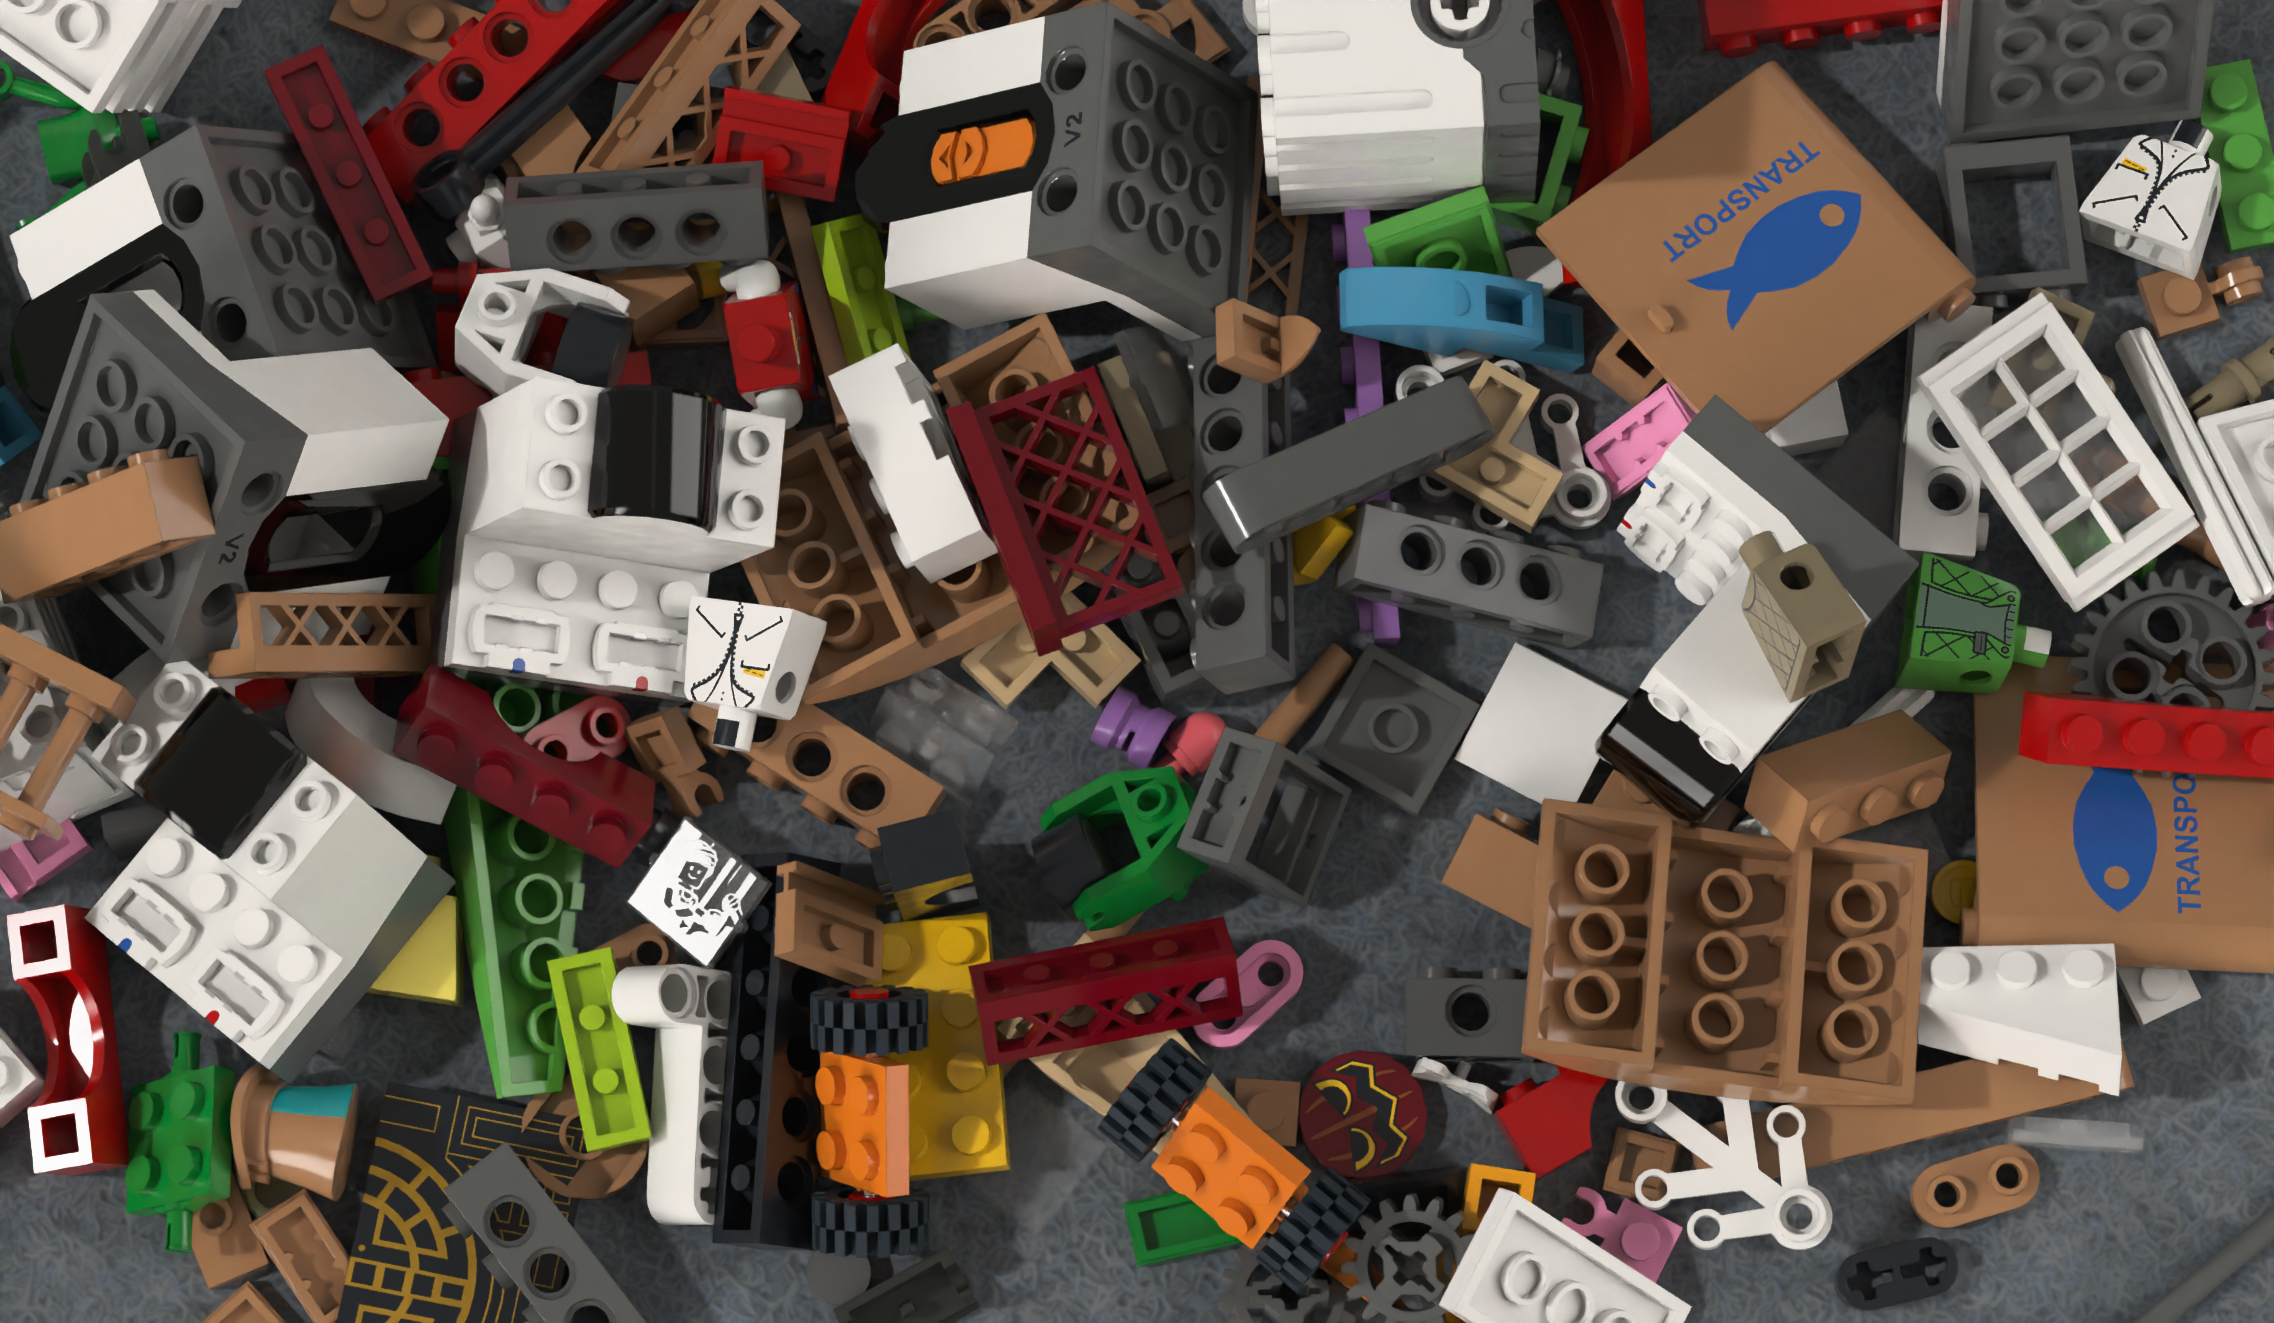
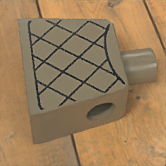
[1739,531,1867,703]

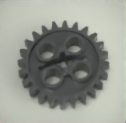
[2066,570,2274,779]

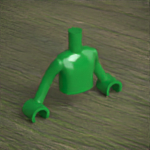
[0,60,160,230]

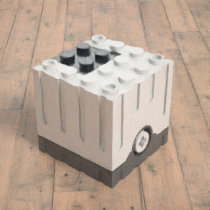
[1255,0,1540,216]

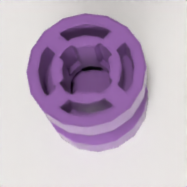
[1090,685,1177,769]

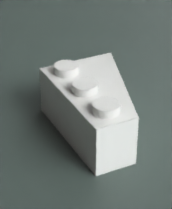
[828,343,998,584]
[1918,943,2122,1096]

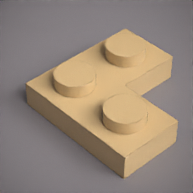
[1426,359,1564,534]
[960,591,1142,710]

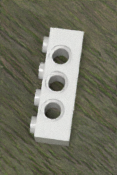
[1892,305,1996,567]

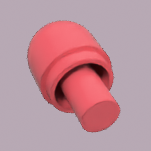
[1151,712,1227,777]

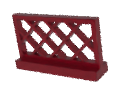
[946,366,1184,657]

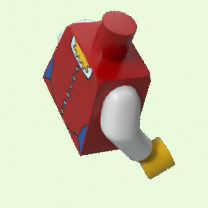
[689,259,820,430]

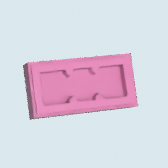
[1581,382,1697,501]

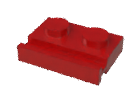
[712,85,853,202]

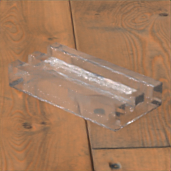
[2004,1116,2144,1155]

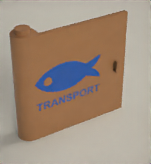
[1536,61,1977,434]
[1959,656,2274,974]

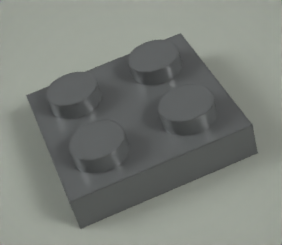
[1305,642,1480,818]

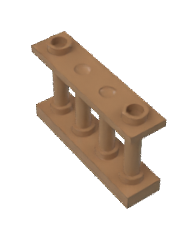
[0,623,138,841]

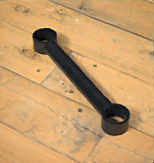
[411,0,699,221]

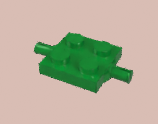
[125,1031,235,1254]

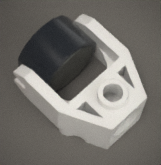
[455,268,634,410]

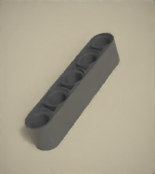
[1202,376,1496,554]

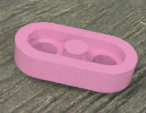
[1192,940,1303,1050]

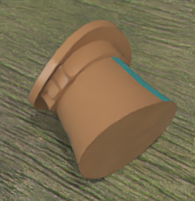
[230,1064,358,1201]

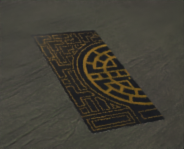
[336,1082,589,1323]

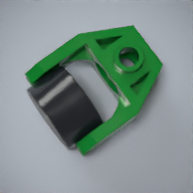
[1031,766,1210,932]

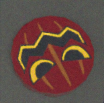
[1298,1050,1428,1179]

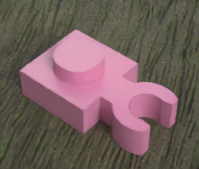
[1561,1187,1683,1283]

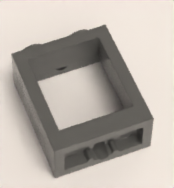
[1935,135,2088,315]
[1177,726,1352,908]

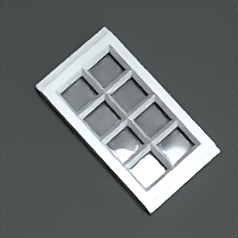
[1916,292,2200,612]

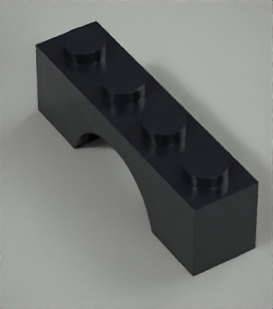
[869,808,980,922]

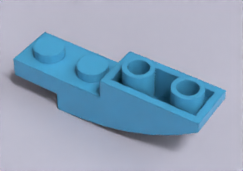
[1339,267,1584,373]

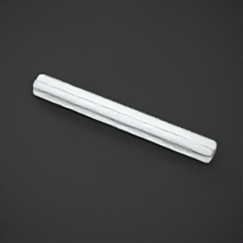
[2115,327,2274,607]

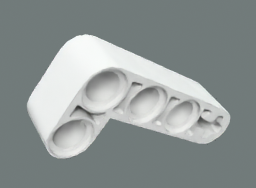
[612,964,732,1225]

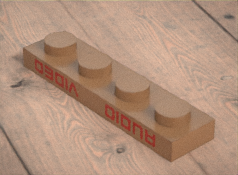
[329,0,528,84]

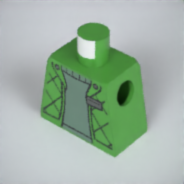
[1894,552,2052,694]

